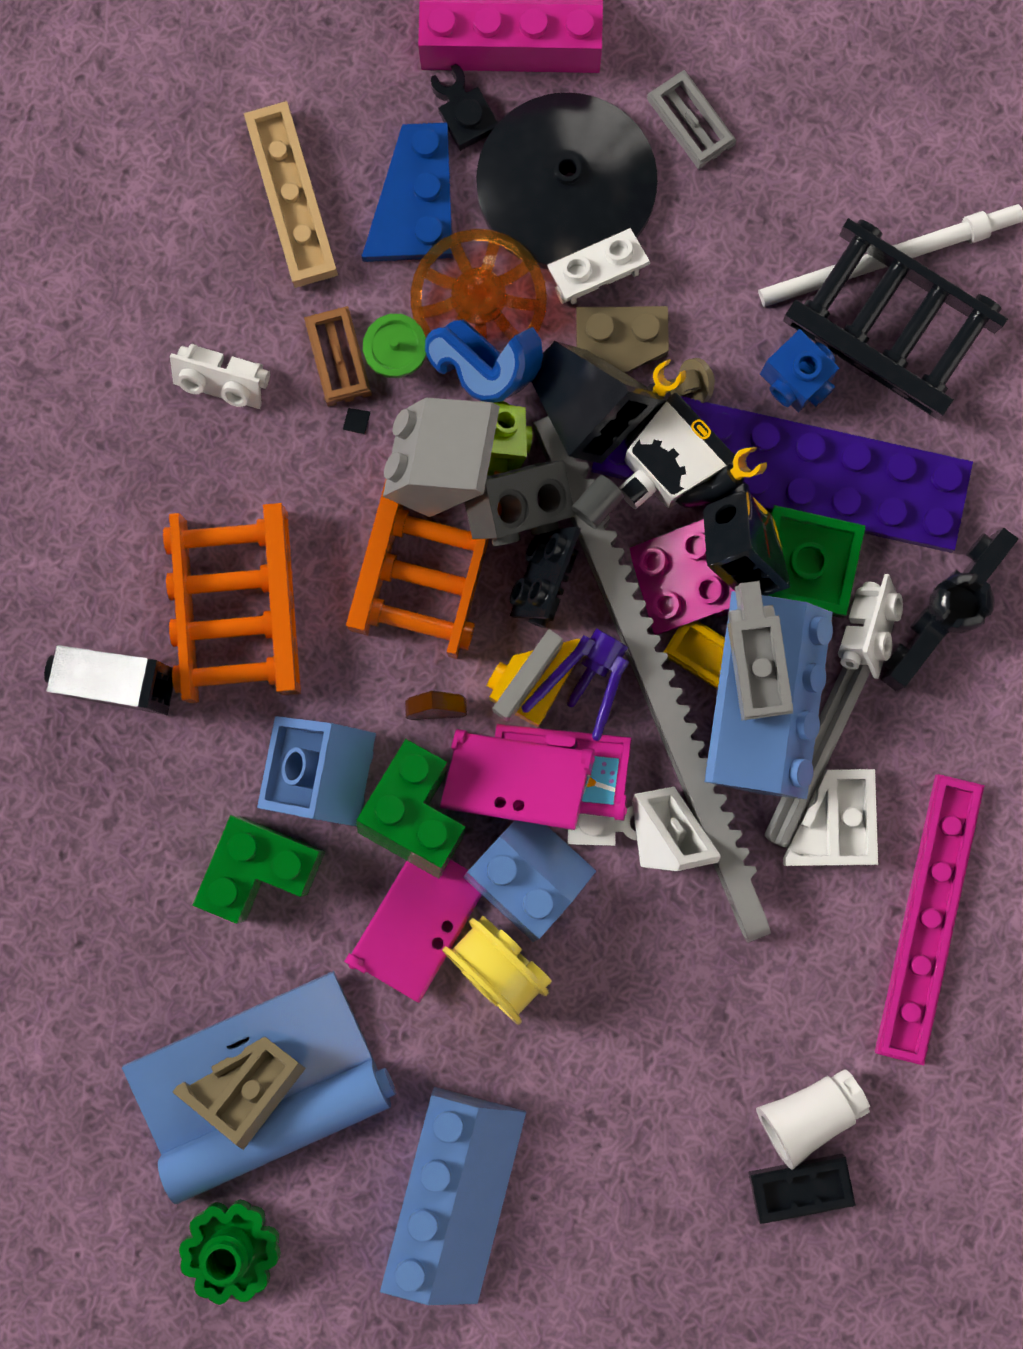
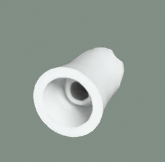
[756,1070,870,1170]

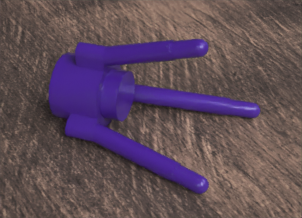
[522,628,629,741]

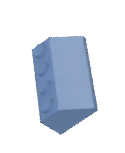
[704,591,833,799]
[380,1087,526,1305]

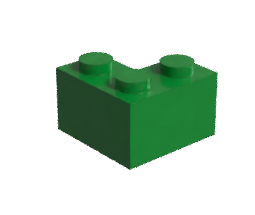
[356,739,465,879]
[192,815,326,924]

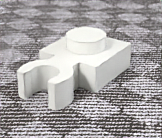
[568,806,637,846]

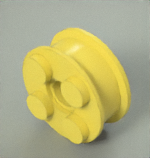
[442,916,552,1025]

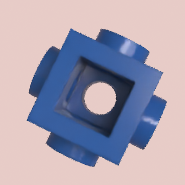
[760,329,840,413]

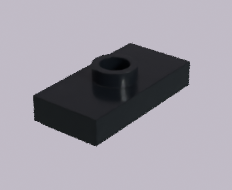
[748,1154,856,1224]

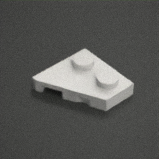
[783,769,878,866]

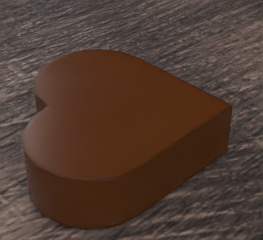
[405,691,467,720]

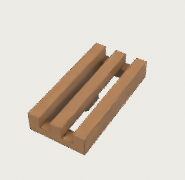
[304,306,372,407]

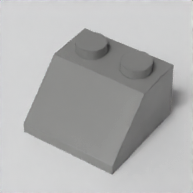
[383,398,500,517]

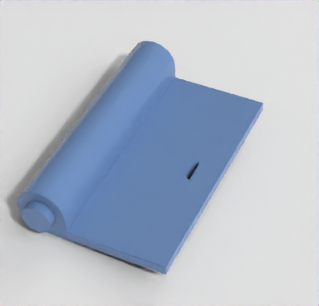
[122,971,396,1204]

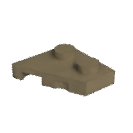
[576,306,669,375]
[172,1037,306,1150]

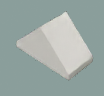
[632,787,721,871]

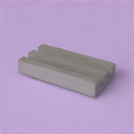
[647,70,737,170]
[492,629,563,722]

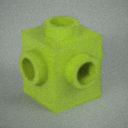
[480,401,533,476]

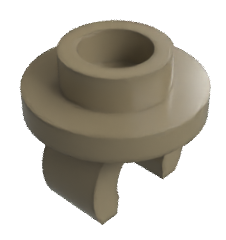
[668,358,715,403]

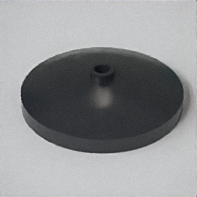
[476,92,658,270]

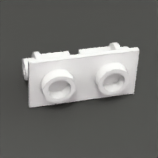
[547,228,650,305]
[170,344,270,409]
[838,574,903,679]

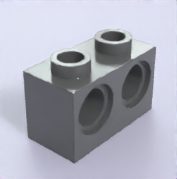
[465,460,575,546]

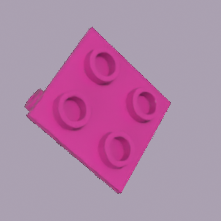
[630,519,734,635]

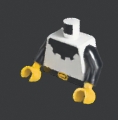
[618,359,767,509]

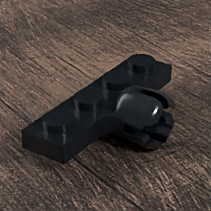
[881,527,1019,691]

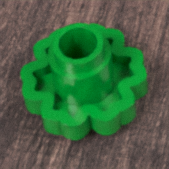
[179,1199,281,1305]

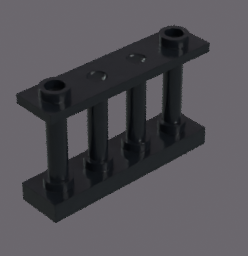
[783,218,1008,419]

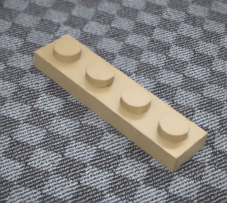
[244,101,338,288]

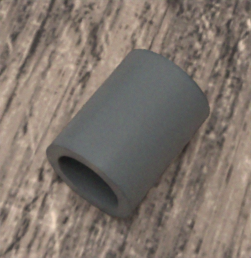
[571,475,625,529]

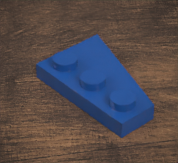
[362,122,453,262]

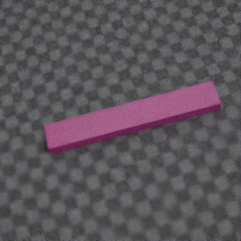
[875,774,985,1066]

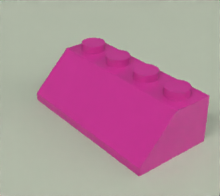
[418,0,603,73]

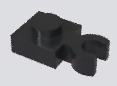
[431,64,498,151]

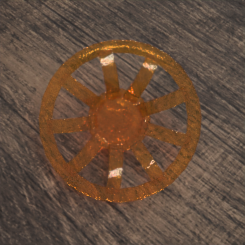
[411,229,547,353]

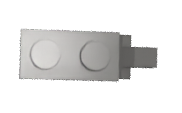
[727,581,793,720]

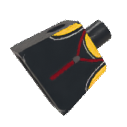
[703,482,791,596]

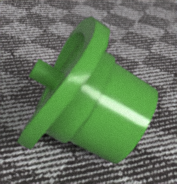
[363,314,426,378]

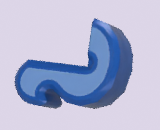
[425,319,543,403]

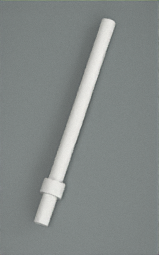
[758,204,1023,307]

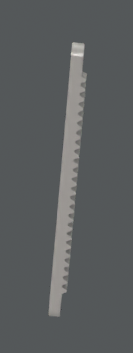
[533,416,771,943]

